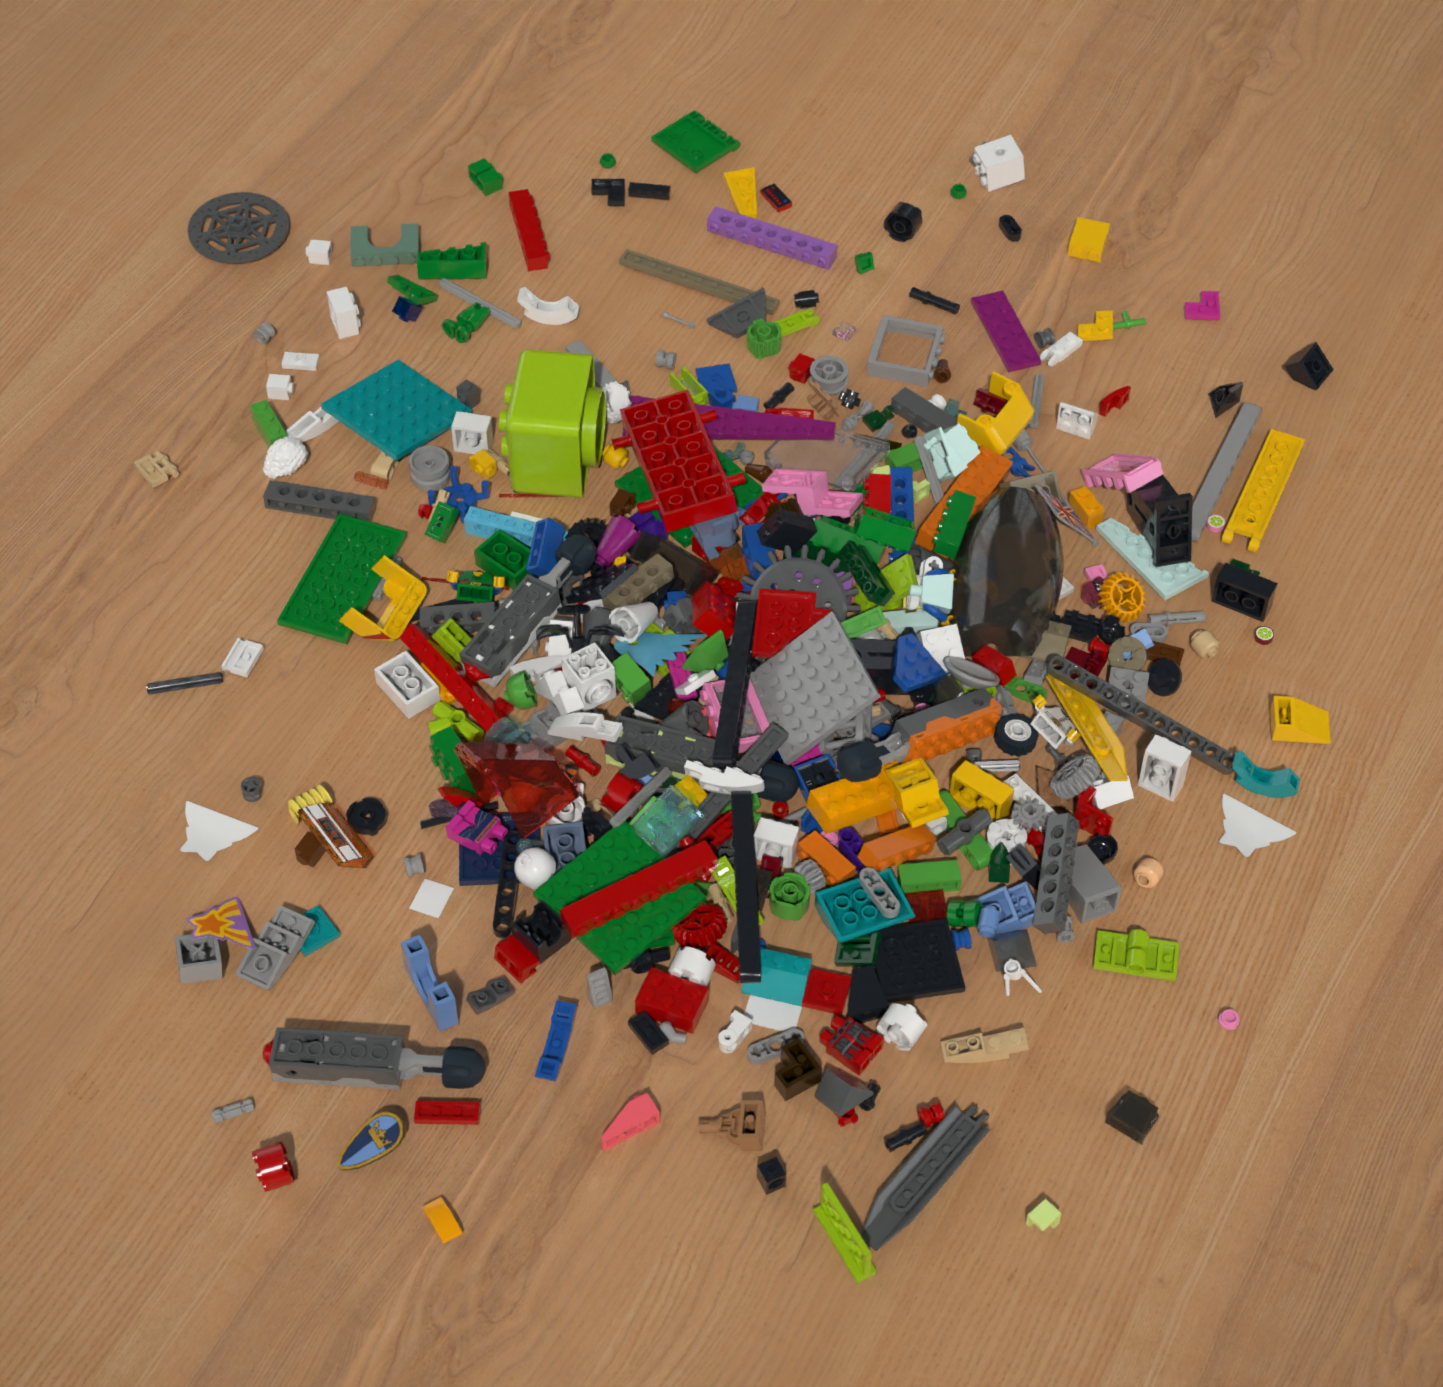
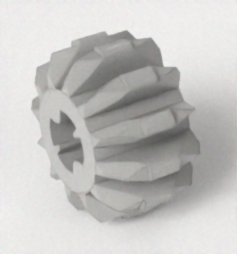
[794,859,826,894]

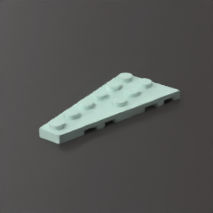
[1096,518,1209,600]

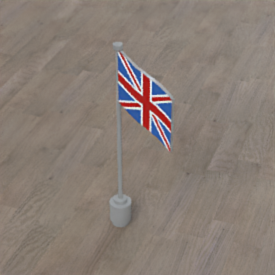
[1013,428,1100,547]

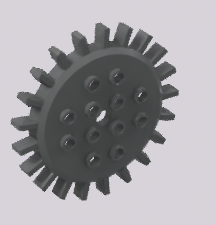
[736,545,861,661]

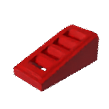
[705,943,740,984]

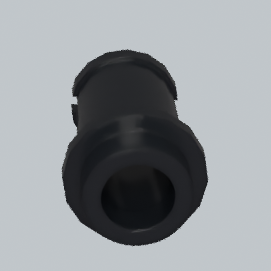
[859,1083,881,1111]

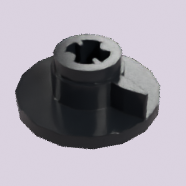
[1148,659,1182,696]

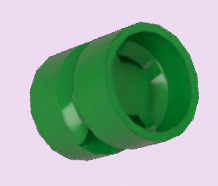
[947,900,983,927]

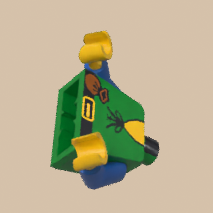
[446,570,505,603]

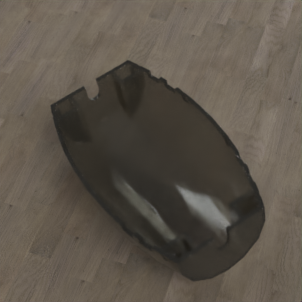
[948,486,1064,657]

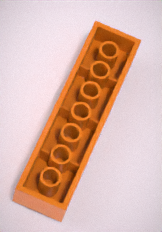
[914,445,1013,559]

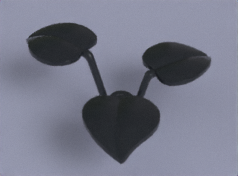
[536,604,624,654]

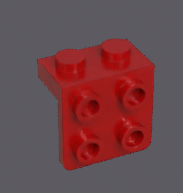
[1074,786,1113,837]

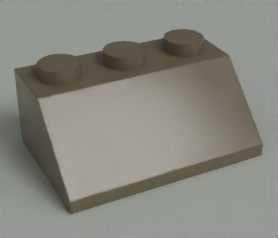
[999,470,1063,518]
[1005,613,1071,667]

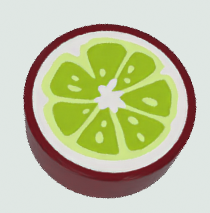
[1254,626,1274,645]

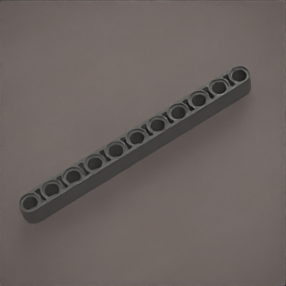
[1048,656,1235,775]

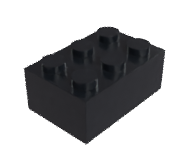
[1211,563,1278,622]

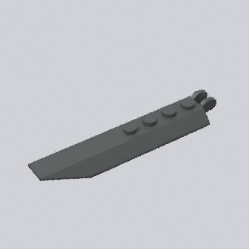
[860,1105,990,1251]

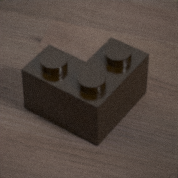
[774,1038,822,1101]

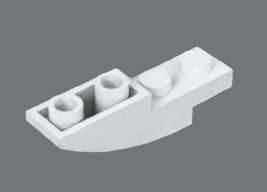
[548,712,623,742]
[684,760,765,794]

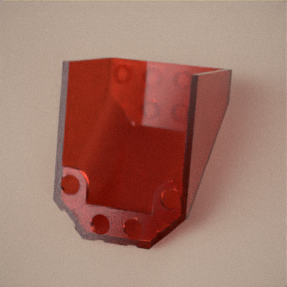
[454,742,579,839]

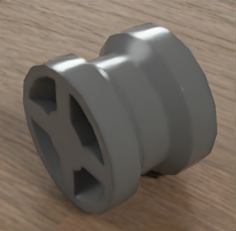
[1034,328,1055,348]
[241,777,262,802]

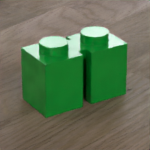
[468,158,503,196]

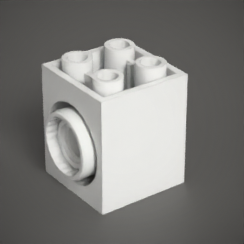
[973,135,1025,192]
[561,643,616,712]

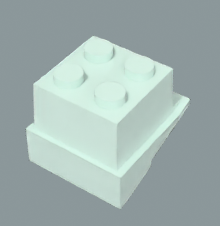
[923,423,980,482]

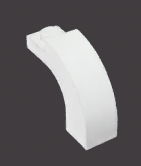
[517,286,579,325]

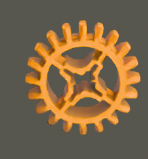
[1097,572,1147,622]

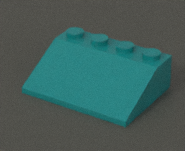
[815,868,915,943]

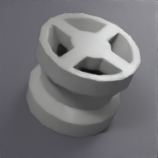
[253,322,275,344]
[403,854,424,877]

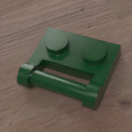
[834,931,882,967]

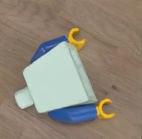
[909,568,957,627]

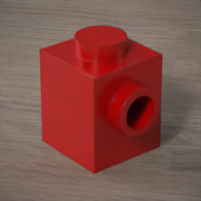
[788,353,815,384]

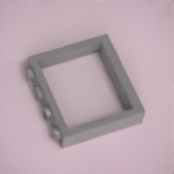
[867,315,946,387]

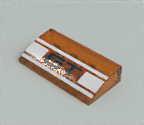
[297,803,375,868]

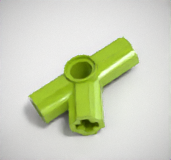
[428,701,485,744]

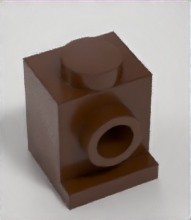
[609,489,636,517]

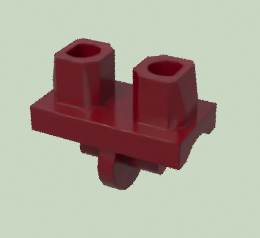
[973,388,1007,415]

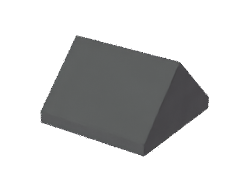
[815,1068,874,1117]

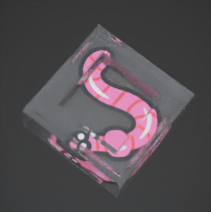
[832,321,856,342]

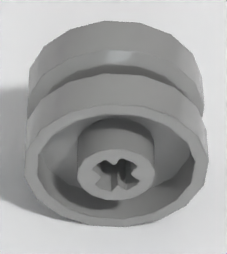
[409,445,450,491]

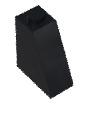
[847,965,889,1024]

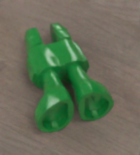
[442,302,490,343]

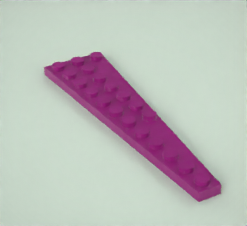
[622,395,836,440]

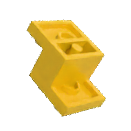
[885,757,949,828]

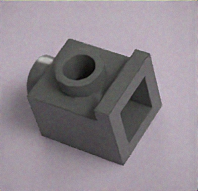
[456,380,480,409]

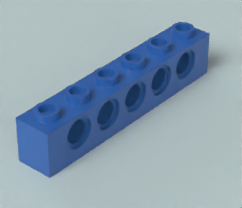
[888,467,915,564]

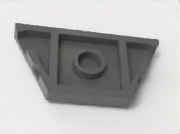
[706,288,767,338]

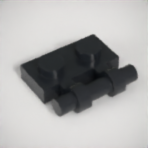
[1061,610,1102,644]
[581,807,612,842]

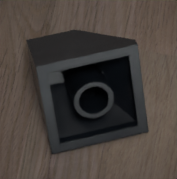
[1284,342,1334,390]

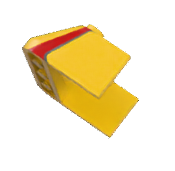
[339,555,427,642]

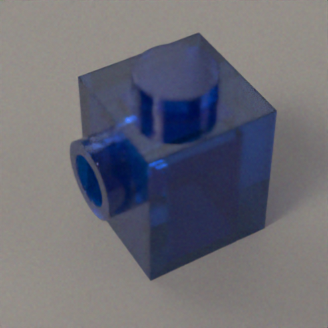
[392,296,423,322]

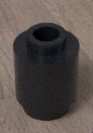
[794,290,819,309]

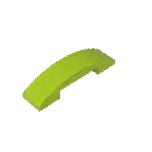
[712,856,765,925]

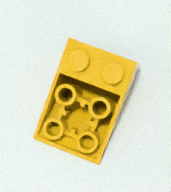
[1270,696,1331,744]

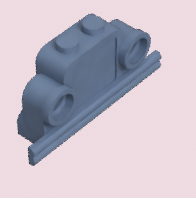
[689,509,740,560]

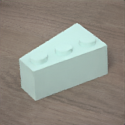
[881,609,938,641]

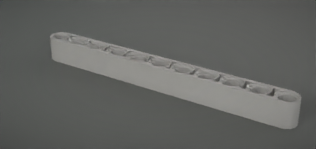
[1192,402,1262,543]

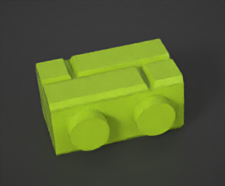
[431,618,472,663]

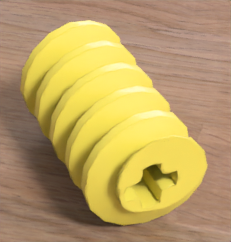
[288,785,333,824]

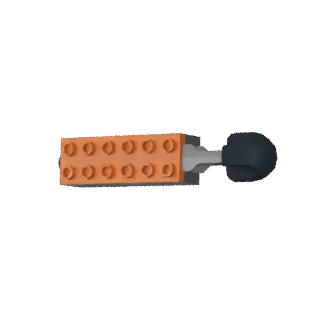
[837,688,1003,782]

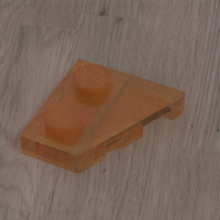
[706,543,751,582]

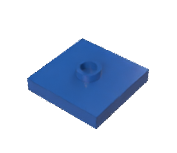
[695,363,737,397]

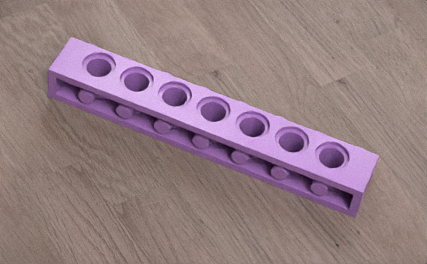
[707,206,838,270]

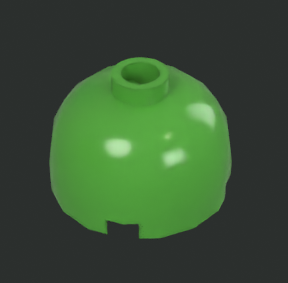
[504,670,538,710]

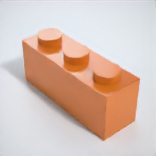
[797,830,856,887]

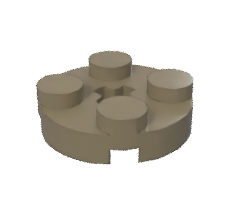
[1108,636,1147,671]

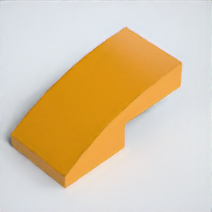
[422,1197,463,1244]

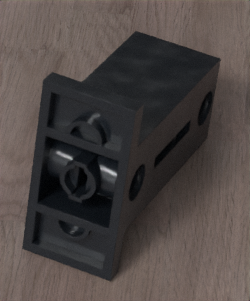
[1127,475,1193,567]
[850,627,938,707]

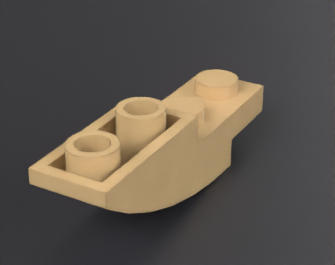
[941,1028,1029,1063]

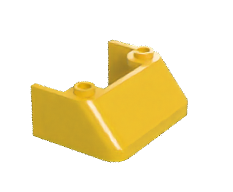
[957,371,1034,455]

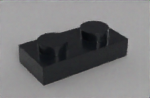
[628,1011,669,1055]

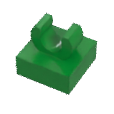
[855,252,875,274]

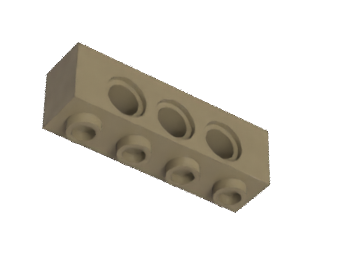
[602,554,674,611]

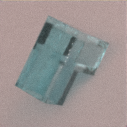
[944,399,967,419]

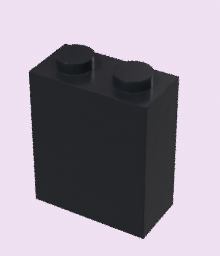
[757,508,818,554]

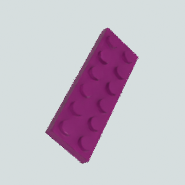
[971,290,1041,373]

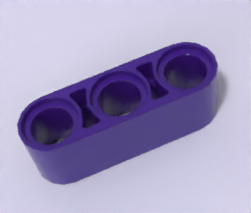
[838,828,866,875]

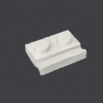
[221,638,264,678]

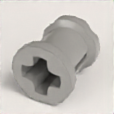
[1057,916,1075,943]

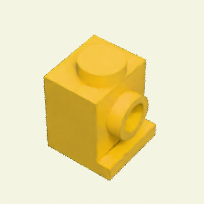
[469,449,497,480]

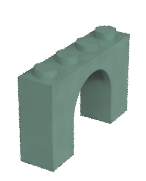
[350,223,420,267]

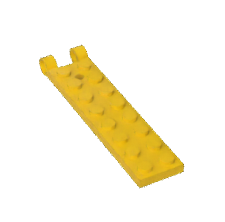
[1221,429,1305,553]

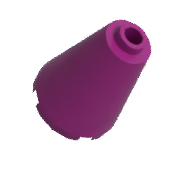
[595,514,643,566]

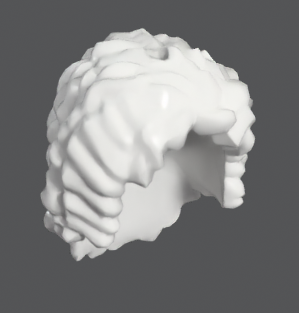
[603,381,632,424]
[262,437,308,480]

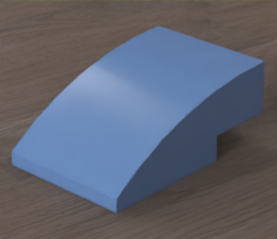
[972,881,1036,937]

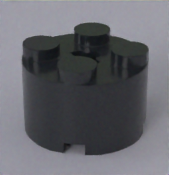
[884,202,923,242]

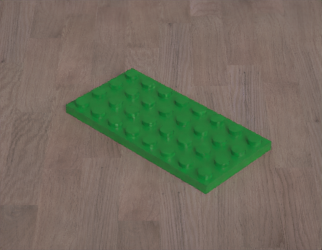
[277,513,407,644]

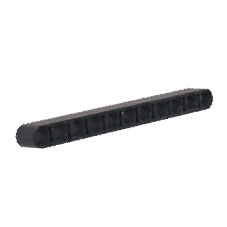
[713,600,758,769]
[731,791,761,984]

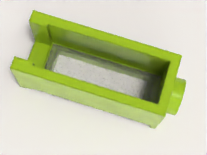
[670,367,708,405]

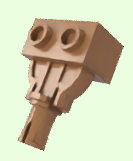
[698,1100,766,1151]

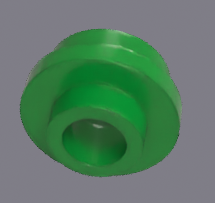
[600,153,616,168]
[950,184,967,199]

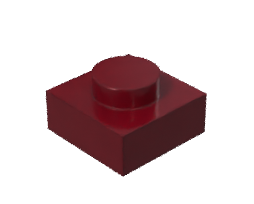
[759,855,784,878]

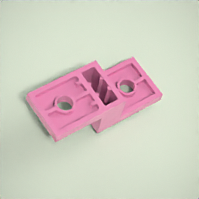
[762,468,864,518]

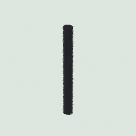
[420,802,498,829]

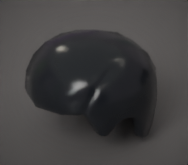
[1098,615,1125,645]
[1087,834,1118,865]

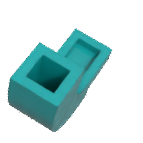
[1232,751,1300,798]

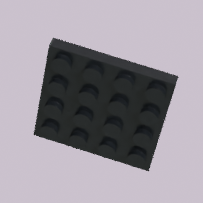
[868,919,966,1003]

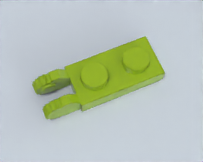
[772,309,820,338]

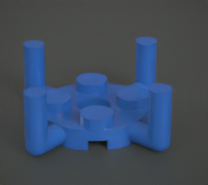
[428,466,490,523]

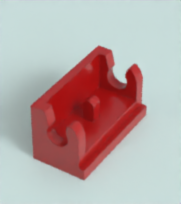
[494,935,540,984]

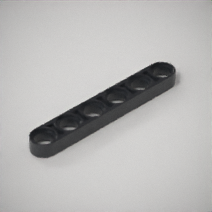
[493,830,523,938]

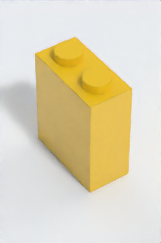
[1067,217,1110,262]

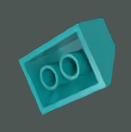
[741,948,812,1007]

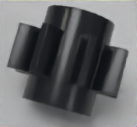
[838,388,862,410]

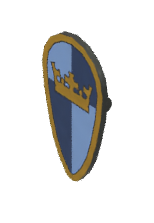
[337,1112,404,1170]

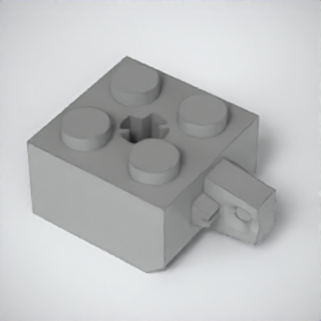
[1105,667,1149,721]

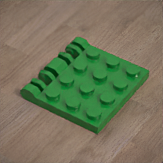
[652,110,741,173]

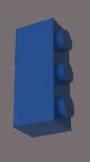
[526,517,565,578]

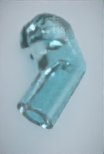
[723,442,746,461]

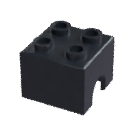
[511,900,570,965]

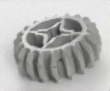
[1050,754,1101,800]

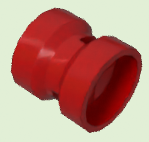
[917,1102,945,1128]

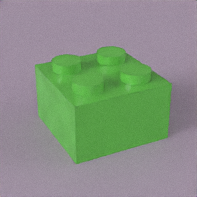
[611,652,652,706]

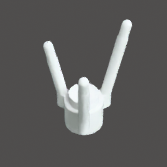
[1003,958,1042,996]

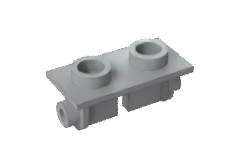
[994,685,1018,719]

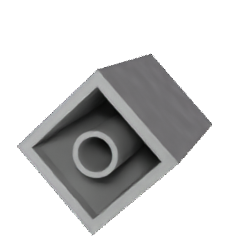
[1069,844,1122,924]

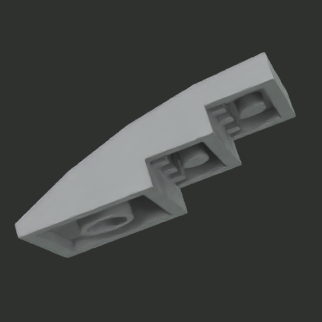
[513,701,601,756]
[235,905,315,991]

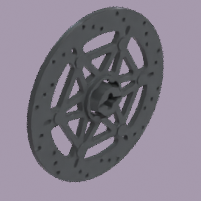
[188,192,289,264]

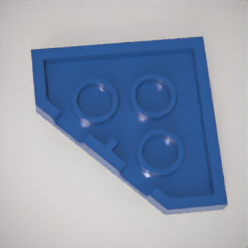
[893,633,947,693]

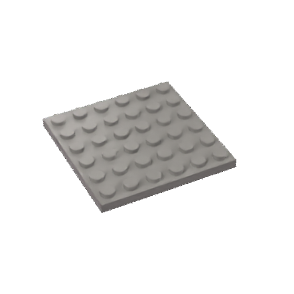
[750,611,881,766]

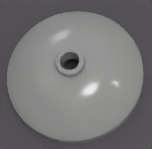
[944,657,1000,689]

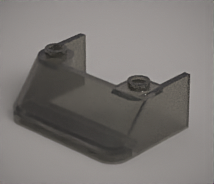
[629,531,720,596]

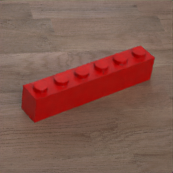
[508,189,550,272]

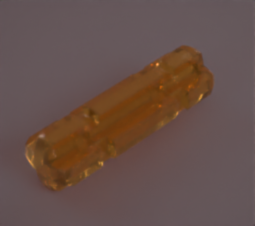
[354,471,389,490]

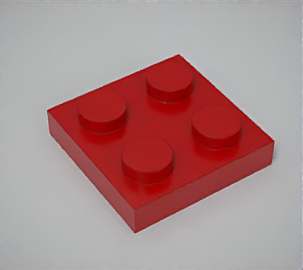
[802,968,852,1016]

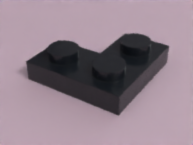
[591,179,625,206]

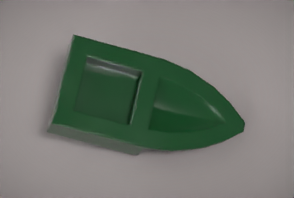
[988,842,1010,883]

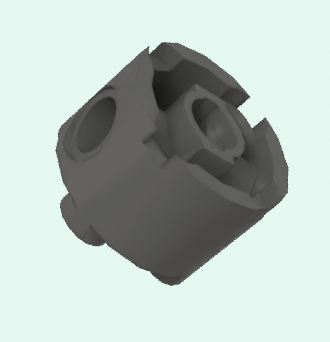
[663,597,701,634]

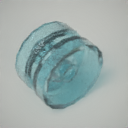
[482,718,531,768]

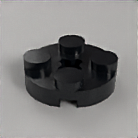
[346,798,387,836]

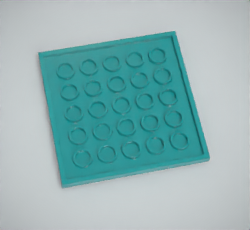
[321,359,473,461]

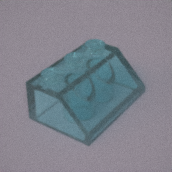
[631,784,704,857]

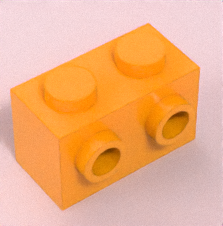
[1069,486,1105,530]

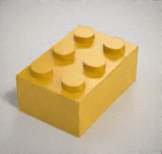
[950,760,1014,823]

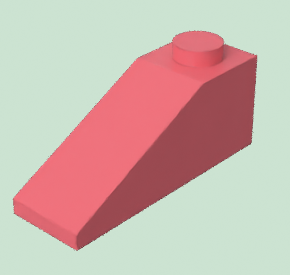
[601,1093,660,1151]

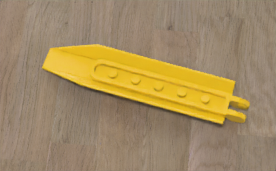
[1046,673,1128,781]

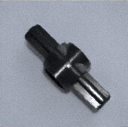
[623,949,670,974]

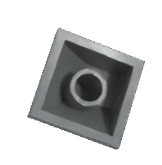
[987,930,1037,972]

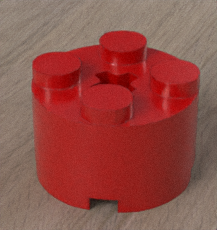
[601,771,644,814]
[252,1141,295,1192]

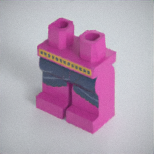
[446,800,508,855]

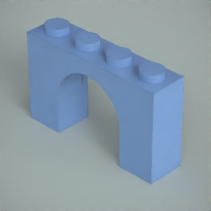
[401,934,459,1032]

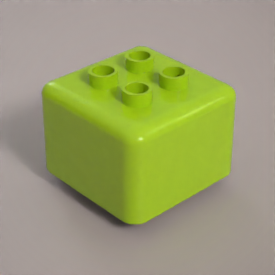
[499,349,606,498]

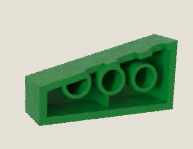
[417,242,487,280]

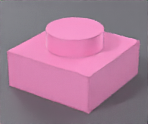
[1084,564,1109,587]

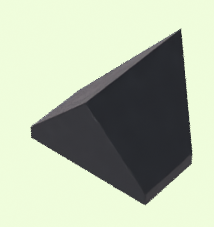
[1208,382,1243,419]

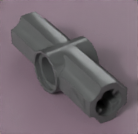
[937,809,993,856]

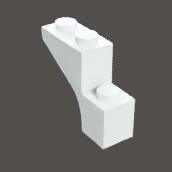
[534,670,585,716]

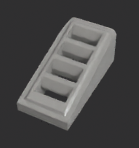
[586,967,612,1009]

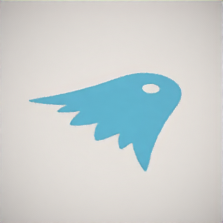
[614,633,707,676]

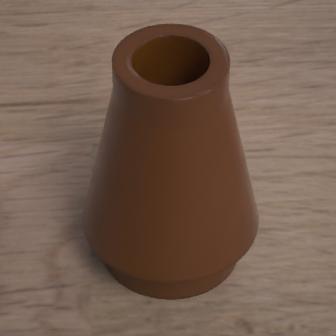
[934,359,951,383]
[745,463,773,483]

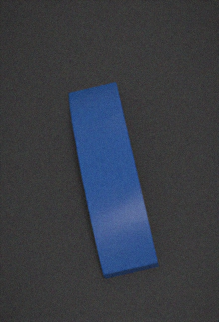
[535,1000,577,1082]

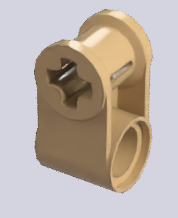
[370,451,399,481]

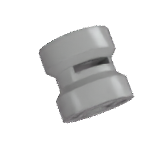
[655,350,677,370]

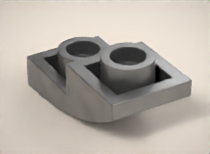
[466,976,514,1015]

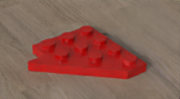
[752,589,831,658]

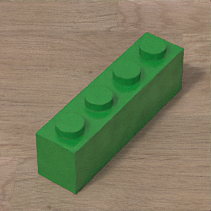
[933,490,976,559]

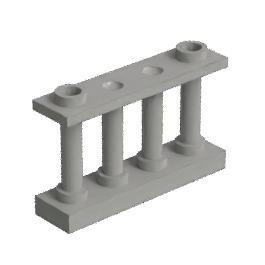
[819,680,873,759]

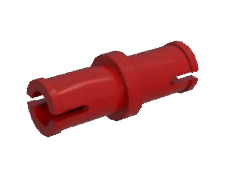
[565,746,601,777]

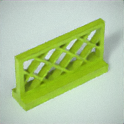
[813,1182,876,1284]

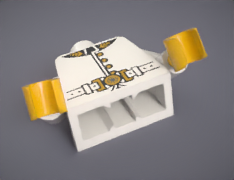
[1030,694,1081,749]

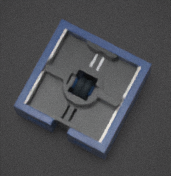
[793,754,841,804]

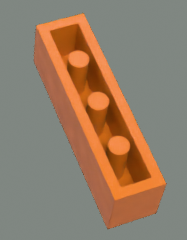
[858,824,937,872]

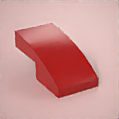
[1099,386,1131,417]
[438,787,482,808]

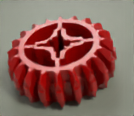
[672,902,727,949]

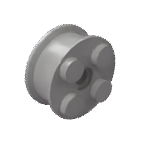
[810,356,849,395]

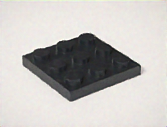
[565,562,638,604]

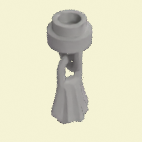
[841,401,874,432]

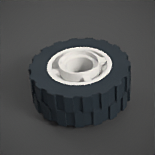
[994,714,1039,757]

